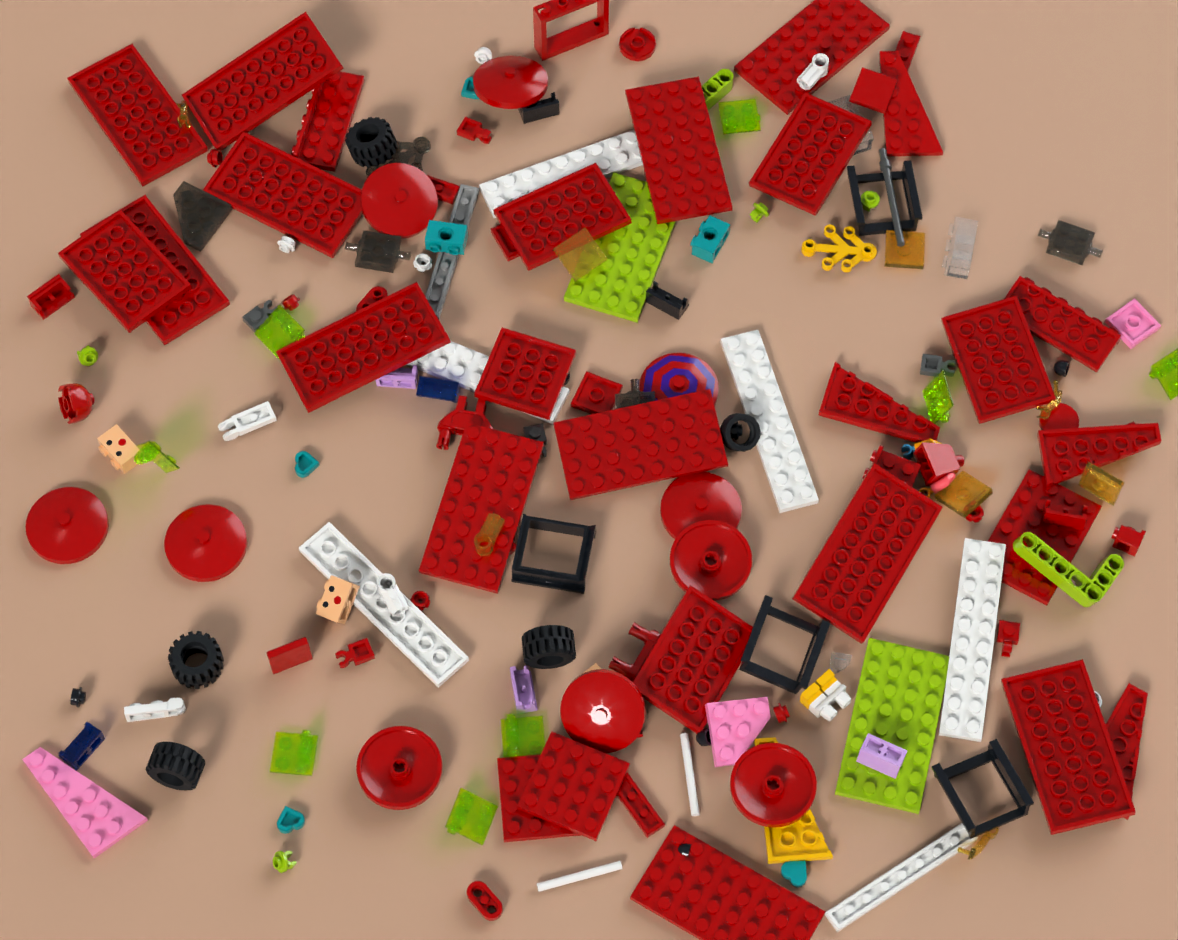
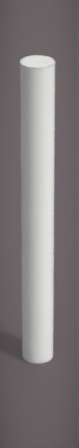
[680,733,700,816]
[536,861,622,892]

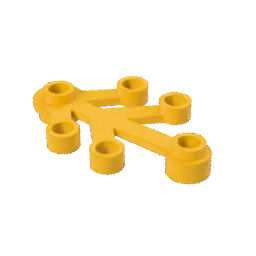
[801,224,877,272]

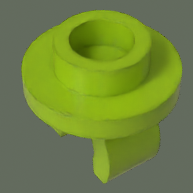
[861,191,880,212]
[750,202,769,223]
[77,345,98,366]
[273,851,297,873]

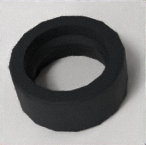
[720,413,760,452]

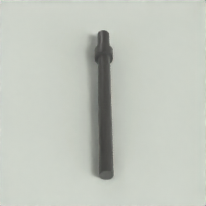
[879,148,905,247]

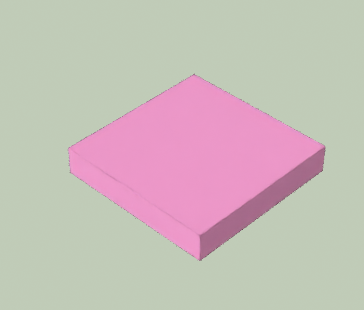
[1105,298,1161,349]

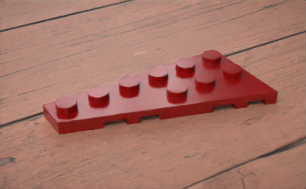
[1037,423,1162,488]
[1106,683,1148,820]

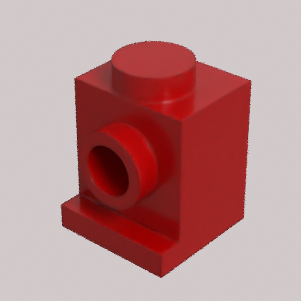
[1111,525,1146,556]

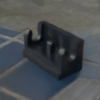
[518,92,559,124]
[646,281,689,320]

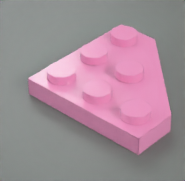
[705,697,771,767]

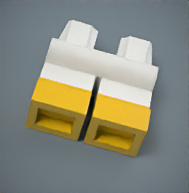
[799,669,851,722]

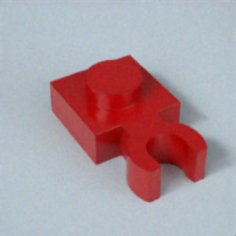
[335,638,375,668]

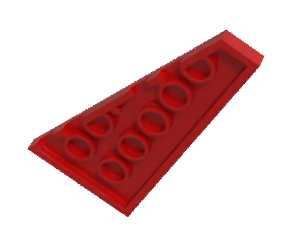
[879,51,943,157]
[819,362,940,443]

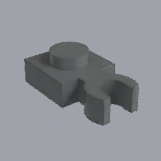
[242,300,279,333]
[920,354,956,377]
[523,423,547,458]

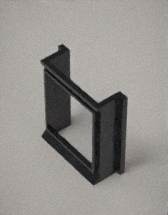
[847,160,922,236]
[511,514,596,594]
[739,595,830,694]
[932,739,1034,839]

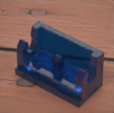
[416,376,461,403]
[58,722,105,771]

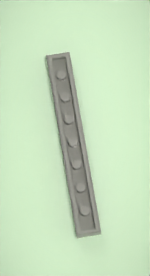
[425,184,479,319]

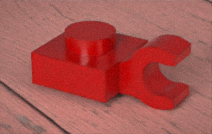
[457,117,492,144]
[996,620,1020,657]

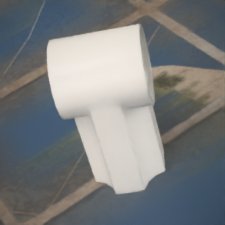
[797,53,829,90]
[377,573,409,616]

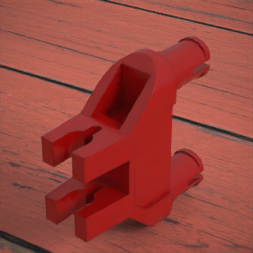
[436,395,493,450]
[608,622,660,681]

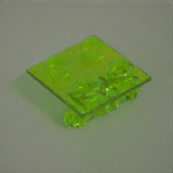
[718,99,761,135]
[254,304,305,359]
[1149,348,1178,400]
[923,371,954,424]
[134,440,180,473]
[501,714,545,758]
[270,730,318,776]
[445,788,498,845]

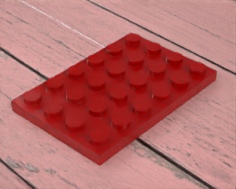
[749,93,872,216]
[493,163,632,271]
[58,209,192,333]
[941,295,1056,424]
[988,469,1102,606]
[632,585,753,734]

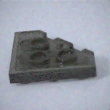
[173,181,233,252]

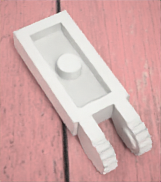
[218,401,277,441]
[124,697,186,722]

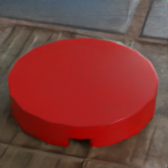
[619,28,656,61]
[1039,403,1079,430]

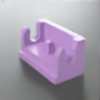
[376,365,418,389]
[510,665,538,714]
[856,733,907,779]

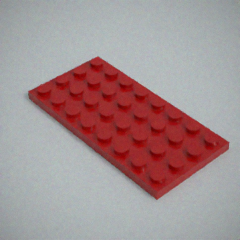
[734,0,890,115]
[182,12,344,151]
[67,44,208,187]
[625,76,732,224]
[203,131,363,258]
[80,195,230,346]
[276,282,451,413]
[553,389,728,500]
[419,422,544,594]
[792,463,943,644]
[1001,659,1136,835]
[630,825,826,940]

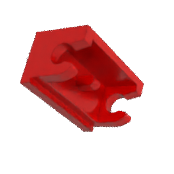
[27,274,75,320]
[1042,499,1088,529]

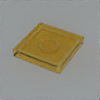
[553,227,607,282]
[884,230,925,269]
[1078,462,1125,506]
[935,471,993,518]

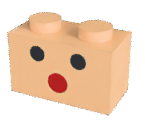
[97,424,144,474]
[316,575,360,625]

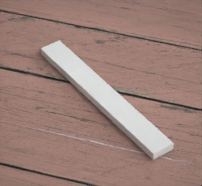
[825,823,978,932]

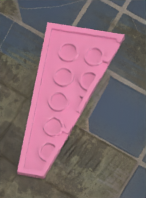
[22,747,148,858]

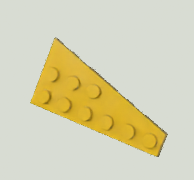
[754,737,833,864]

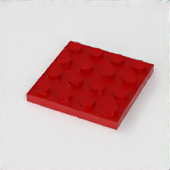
[474,327,576,420]
[517,731,630,841]
[497,754,581,842]

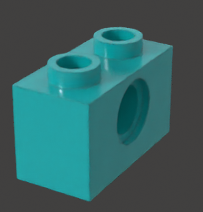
[690,215,730,264]
[425,220,468,255]

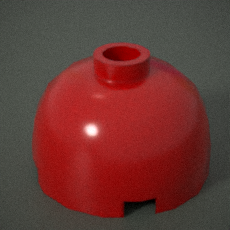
[58,383,94,424]

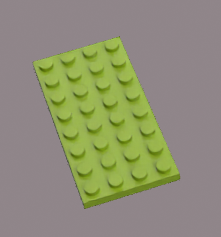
[564,172,676,323]
[835,638,949,814]

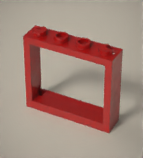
[533,0,609,61]

